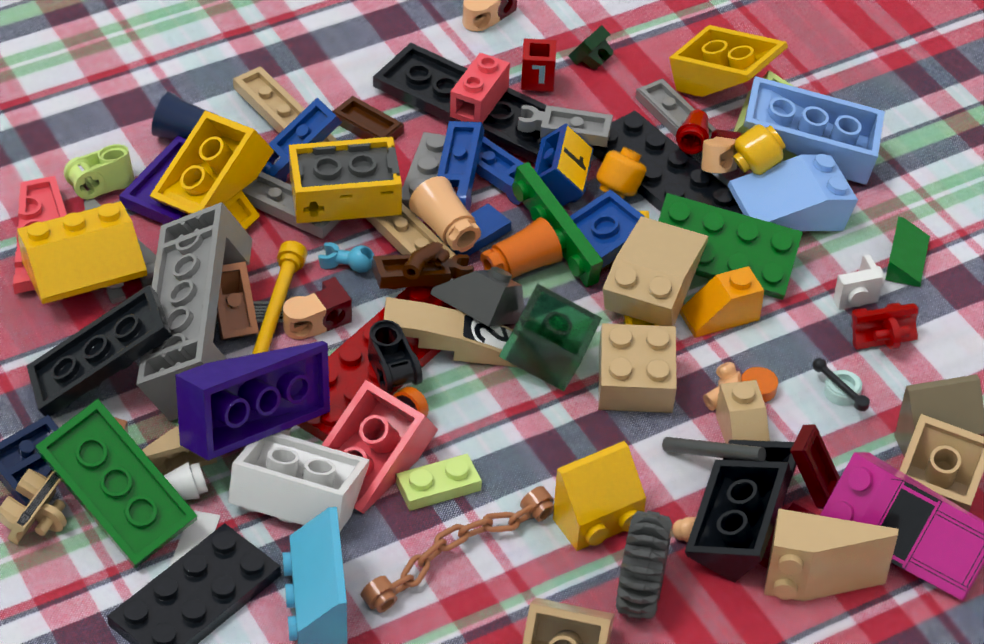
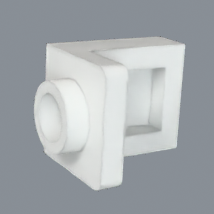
[833,254,885,310]

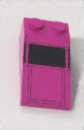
[820,452,984,601]

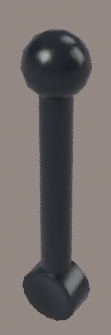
[812,358,870,411]

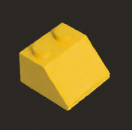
[553,441,646,551]

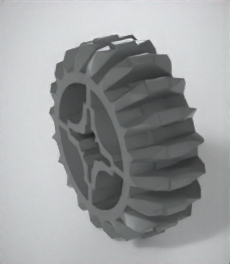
[616,511,672,620]

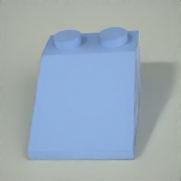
[728,154,858,231]

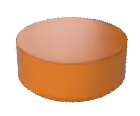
[741,367,778,402]

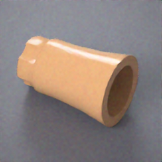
[409,176,481,253]

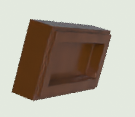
[332,96,404,140]

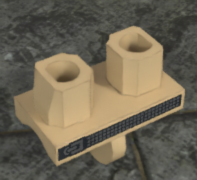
[0,469,67,545]

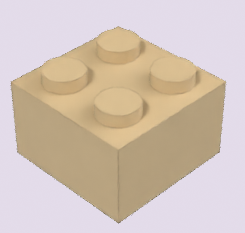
[598,323,677,413]

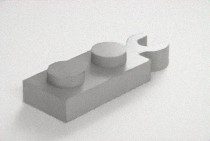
[518,105,613,147]

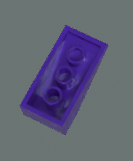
[175,341,330,461]

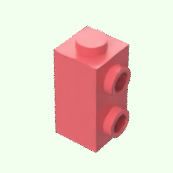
[450,53,510,124]

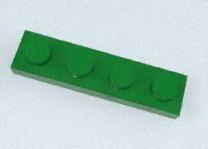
[512,162,603,288]

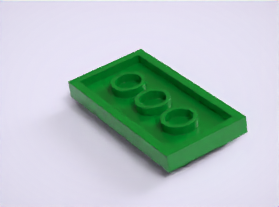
[658,193,803,300]
[35,399,197,569]

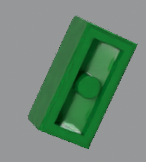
[885,216,930,287]

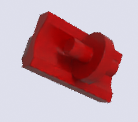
[851,302,919,350]

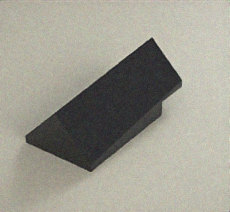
[685,440,797,583]

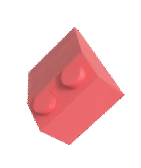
[322,380,438,514]

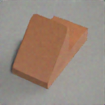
[216,261,259,340]

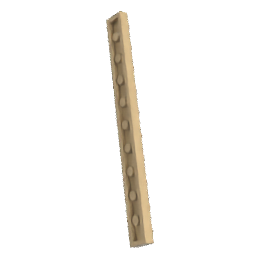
[233,66,456,258]

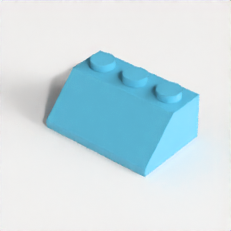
[282,507,347,644]

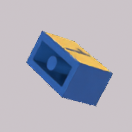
[534,123,594,206]

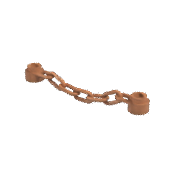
[360,486,554,613]

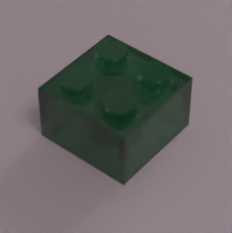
[499,283,602,391]

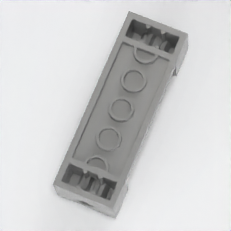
[136,202,252,421]

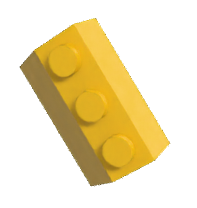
[17,201,148,304]

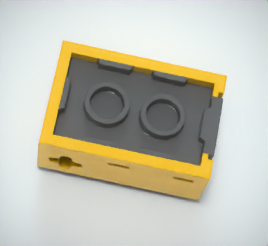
[289,137,402,224]

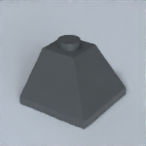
[430,267,525,327]

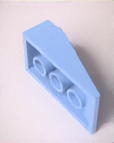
[744,76,885,185]

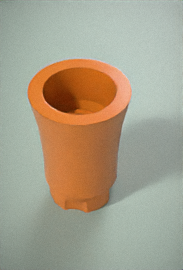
[480,217,563,279]

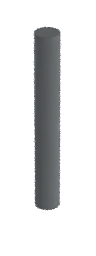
[662,437,766,461]

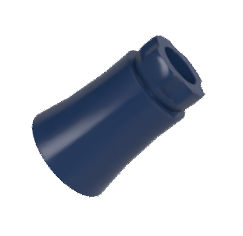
[151,92,218,140]

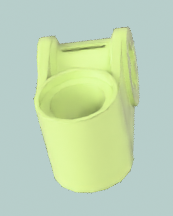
[64,144,135,200]

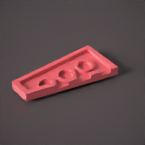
[13,176,67,294]

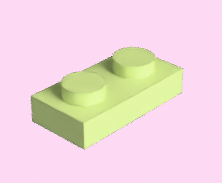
[396,453,482,511]

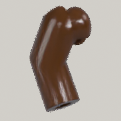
[402,242,450,280]

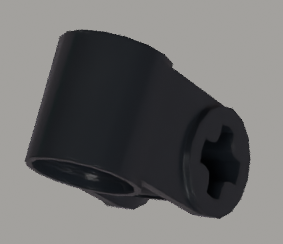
[368,320,423,393]

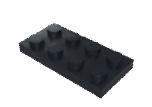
[27,285,172,417]
[107,523,281,644]

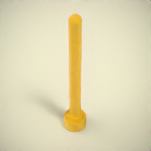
[252,240,308,354]

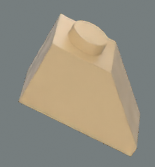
[716,380,770,443]

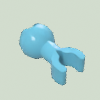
[318,242,375,273]

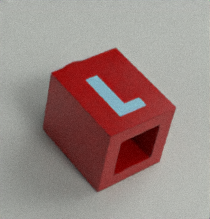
[521,38,557,92]

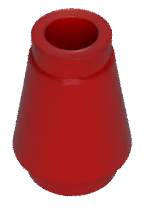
[676,109,709,154]

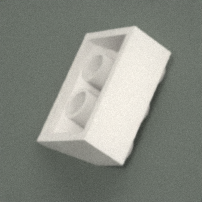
[228,433,370,531]

